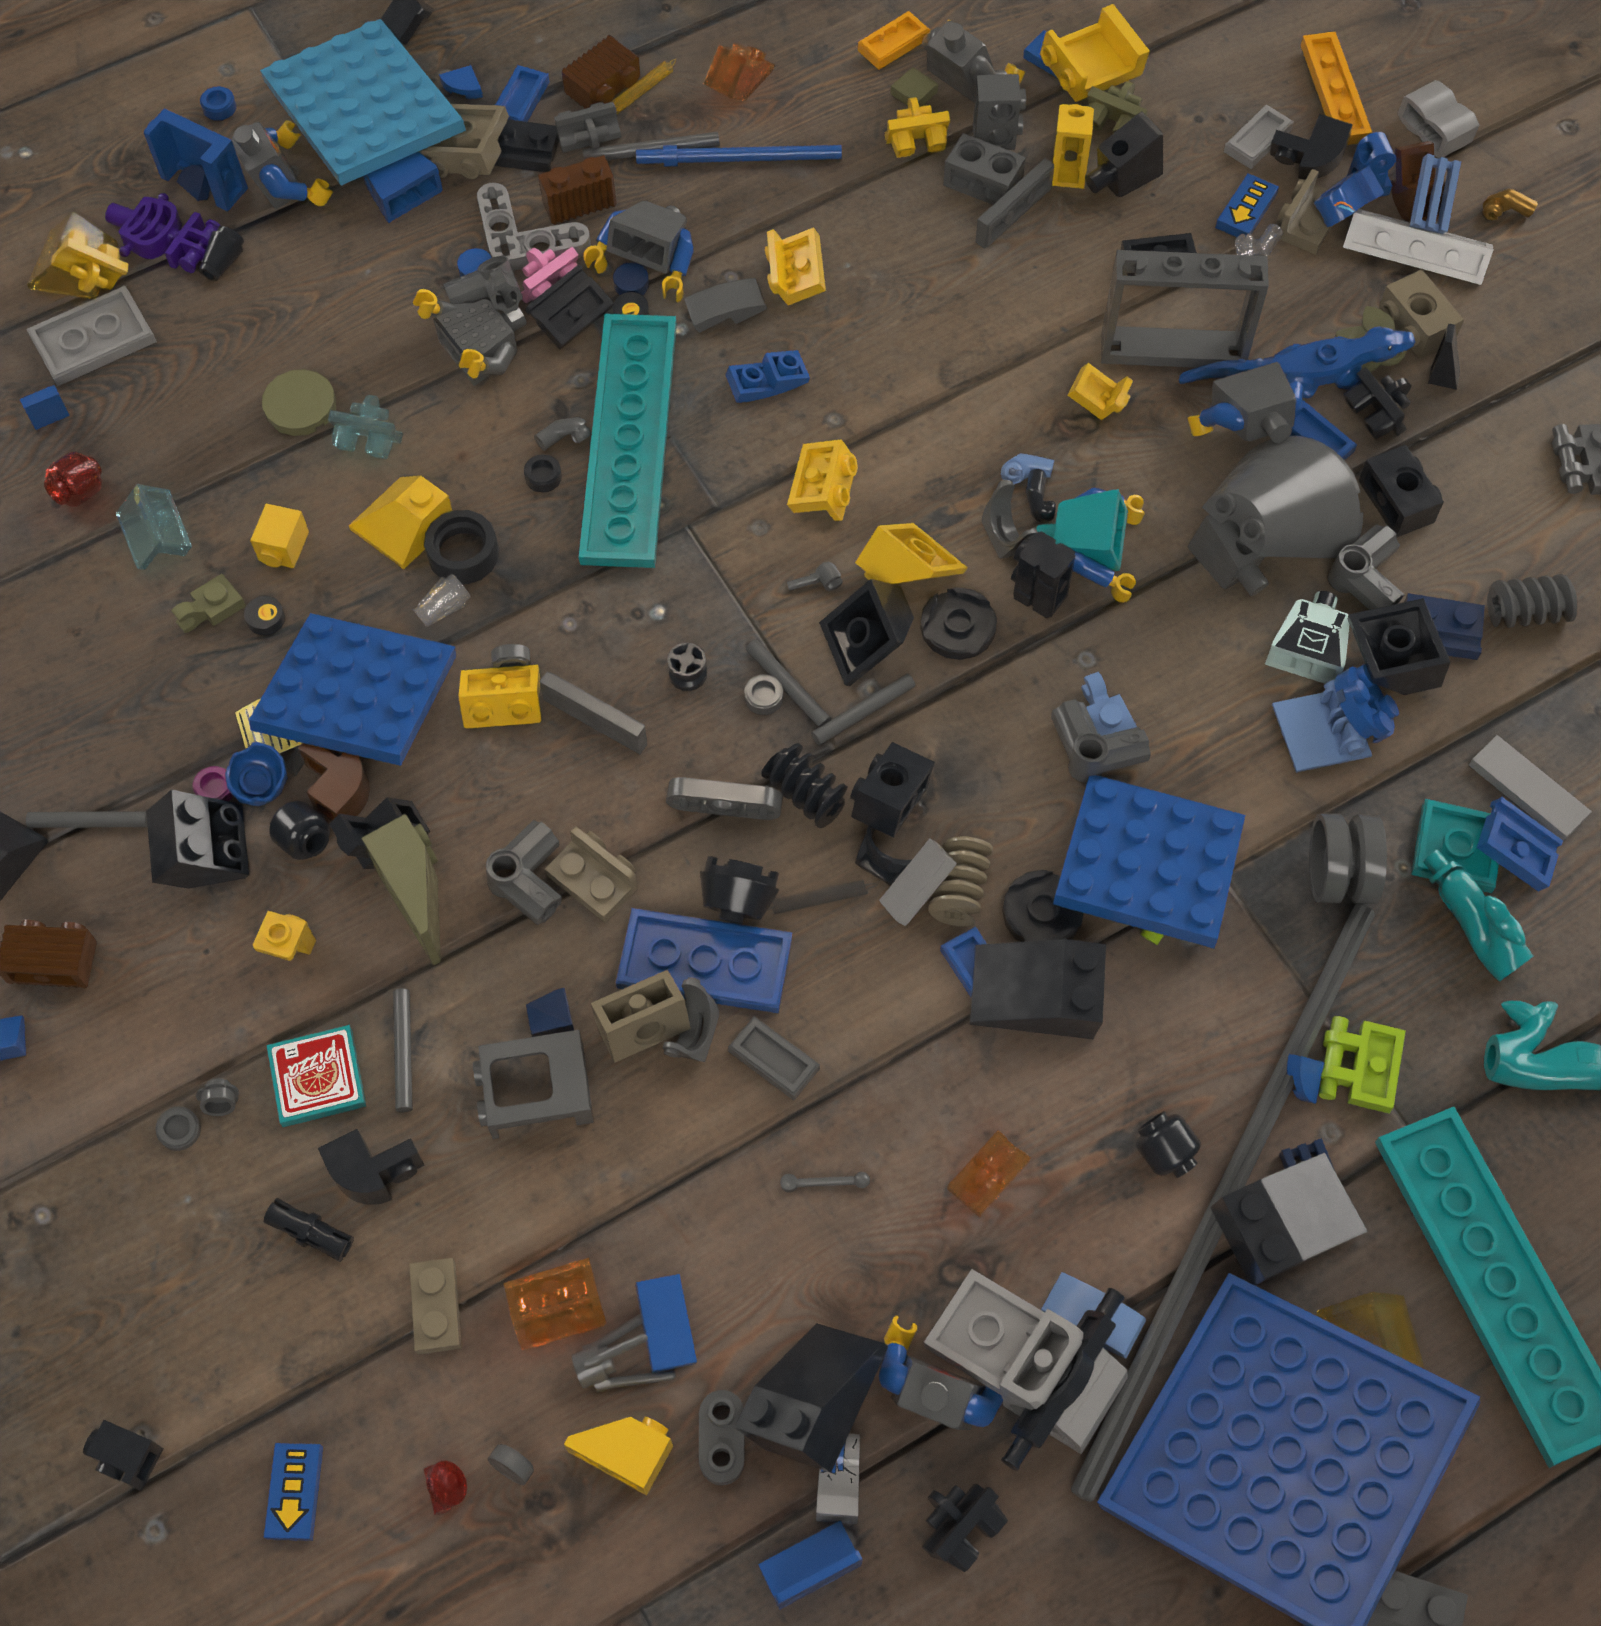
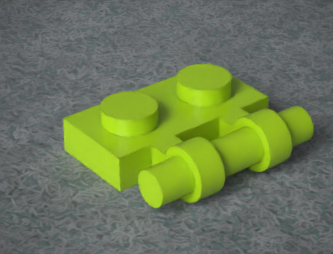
[1319,1016,1406,1114]

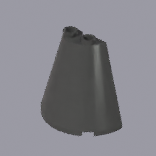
[1202,436,1364,558]

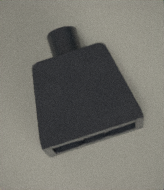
[1085,111,1163,197]

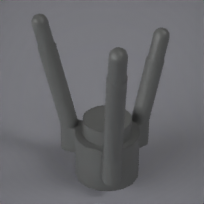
[572,1313,676,1393]

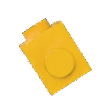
[1067,363,1133,420]
[253,911,316,961]

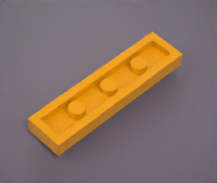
[1300,31,1372,145]

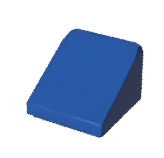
[0,1015,26,1060]

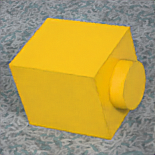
[250,503,309,568]

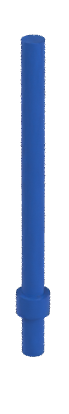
[636,145,842,167]

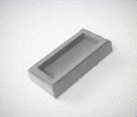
[1224,104,1294,169]
[879,838,957,926]

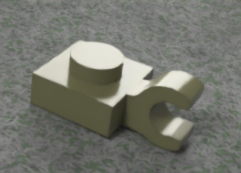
[171,574,246,633]

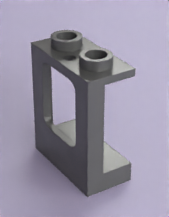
[473,1030,594,1139]

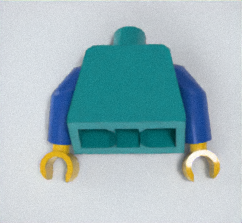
[1036,488,1145,603]

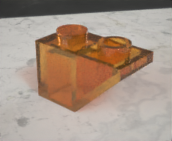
[704,43,775,101]

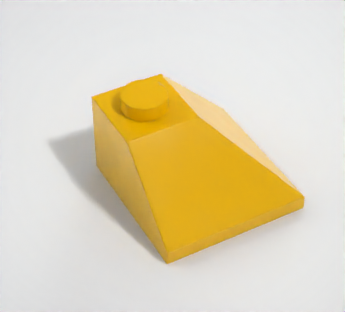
[349,476,452,569]
[855,523,968,584]

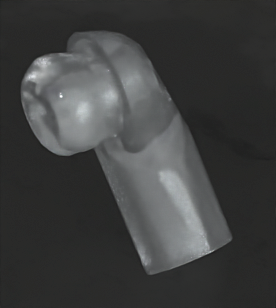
[1235,224,1283,256]

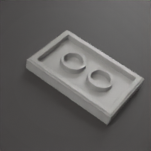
[26,286,157,387]

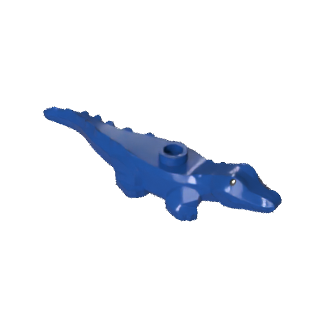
[1179,326,1415,399]

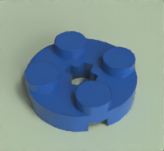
[1334,664,1399,743]

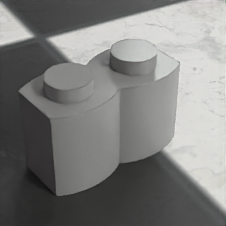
[1397,80,1479,158]

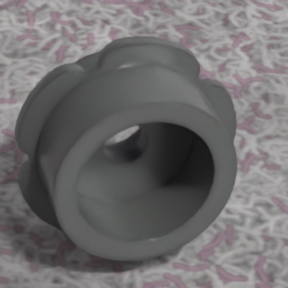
[196,1078,239,1116]

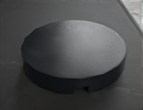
[920,587,997,660]
[1002,870,1084,942]

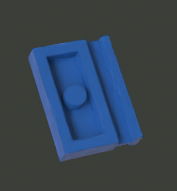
[1477,797,1563,891]

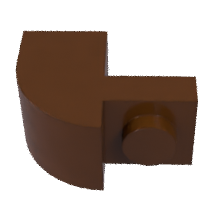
[1390,141,1445,223]
[298,743,370,822]

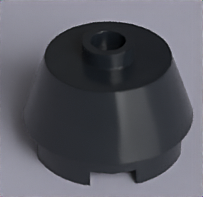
[700,856,779,924]

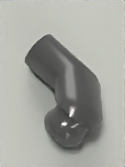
[534,417,591,451]

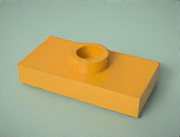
[858,11,930,70]

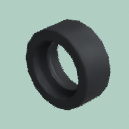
[424,510,499,584]

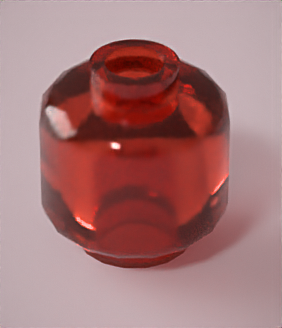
[44,452,102,507]

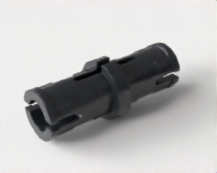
[263,1198,354,1262]

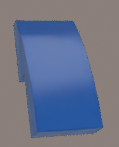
[725,350,810,403]

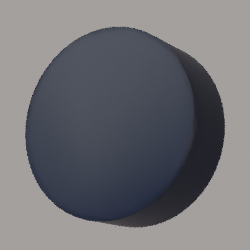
[613,263,649,295]

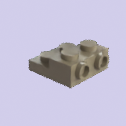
[419,104,509,179]

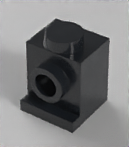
[83,1420,164,1492]

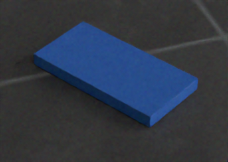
[616,908,793,1013]

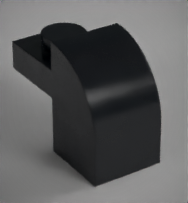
[1270,114,1353,179]
[329,797,431,869]
[318,1129,424,1205]

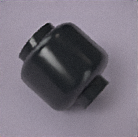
[269,801,330,860]
[1136,1111,1201,1178]

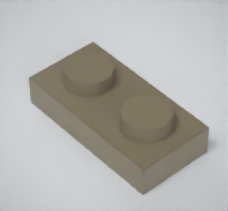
[409,1258,462,1355]

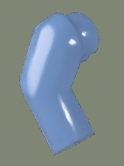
[1001,453,1054,484]

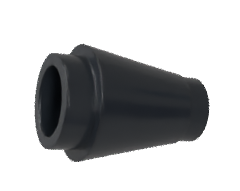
[198,226,244,281]

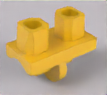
[884,97,950,158]
[51,229,128,293]

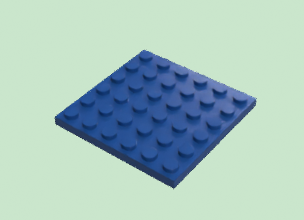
[1097,1273,1480,1626]

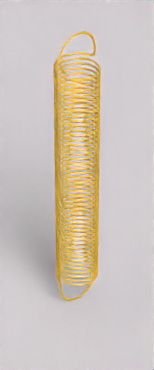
[611,59,676,114]

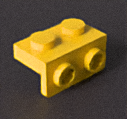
[765,227,826,305]

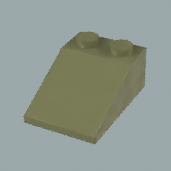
[362,814,441,966]

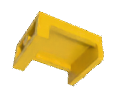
[1040,4,1150,102]

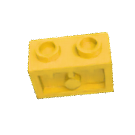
[787,439,858,521]
[459,665,542,729]

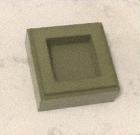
[891,67,938,107]

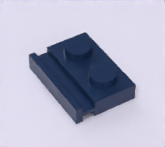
[1404,593,1485,660]

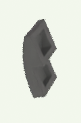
[684,278,767,333]

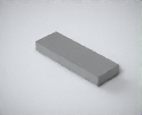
[1469,735,1592,842]

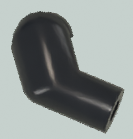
[1026,469,1056,521]

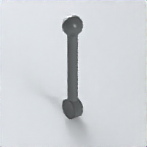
[780,1171,870,1193]

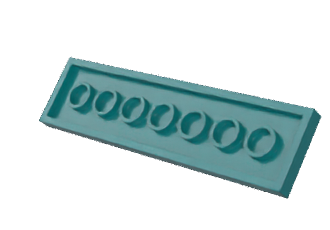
[579,314,677,568]
[1375,1107,1601,1468]

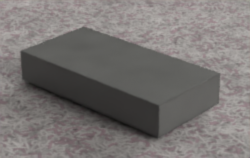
[728,1016,820,1101]

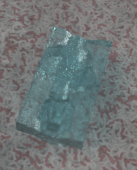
[328,395,403,459]

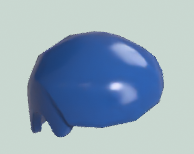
[225,742,288,806]

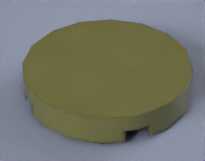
[262,369,336,436]

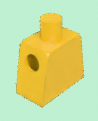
[1052,104,1094,189]

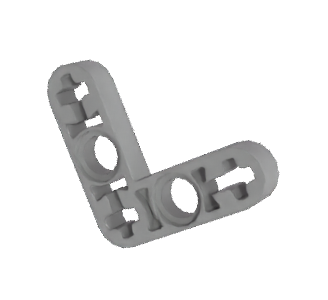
[477,183,591,271]

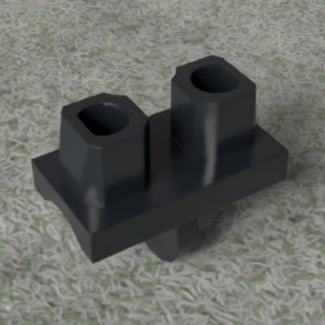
[1344,367,1412,439]
[922,1483,1008,1572]

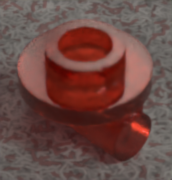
[423,1461,467,1515]

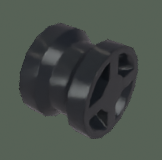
[667,642,707,691]

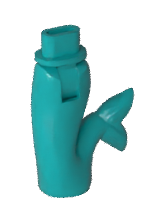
[1423,849,1534,982]
[1484,1000,1601,1091]

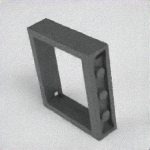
[1101,250,1269,368]

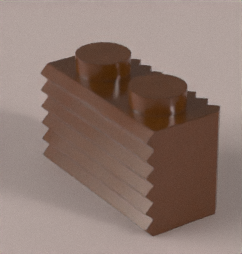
[562,35,641,109]
[538,155,617,225]
[0,920,97,989]

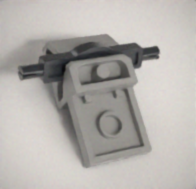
[924,1269,1128,1471]

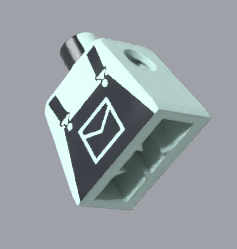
[1265,591,1350,684]

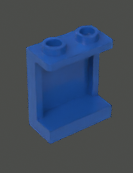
[144,108,248,212]

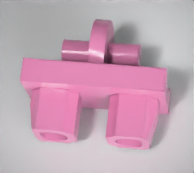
[521,247,579,304]

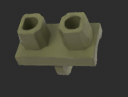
[1087,81,1147,133]

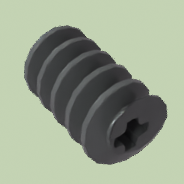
[1487,574,1577,628]

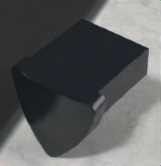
[381,0,434,45]

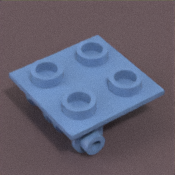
[1272,680,1372,773]

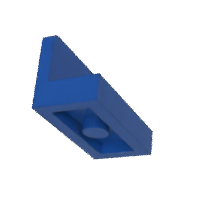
[758,1520,863,1610]

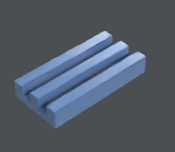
[1409,154,1461,234]

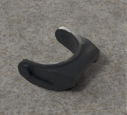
[855,826,912,886]

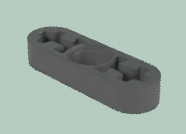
[666,777,783,820]

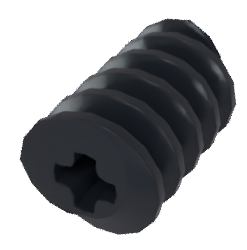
[761,743,848,828]

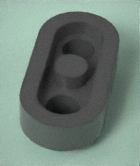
[699,1390,745,1486]

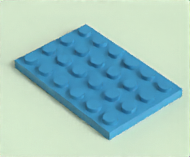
[260,19,466,185]

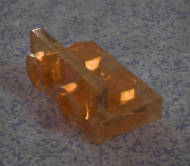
[504,1258,607,1350]

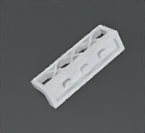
[1343,209,1493,285]

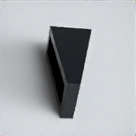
[1428,323,1460,390]

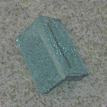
[116,484,192,570]

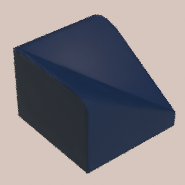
[526,988,574,1037]

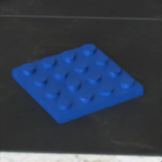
[249,613,456,766]
[1053,775,1245,949]

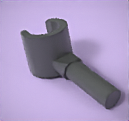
[787,562,843,591]

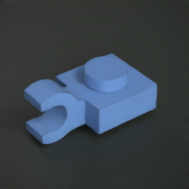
[1081,672,1137,736]

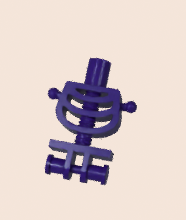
[105,193,221,273]

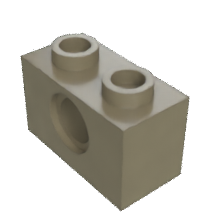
[1378,269,1464,359]
[591,970,691,1063]

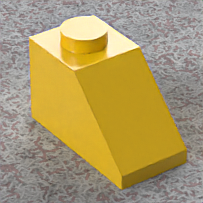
[564,1416,673,1496]

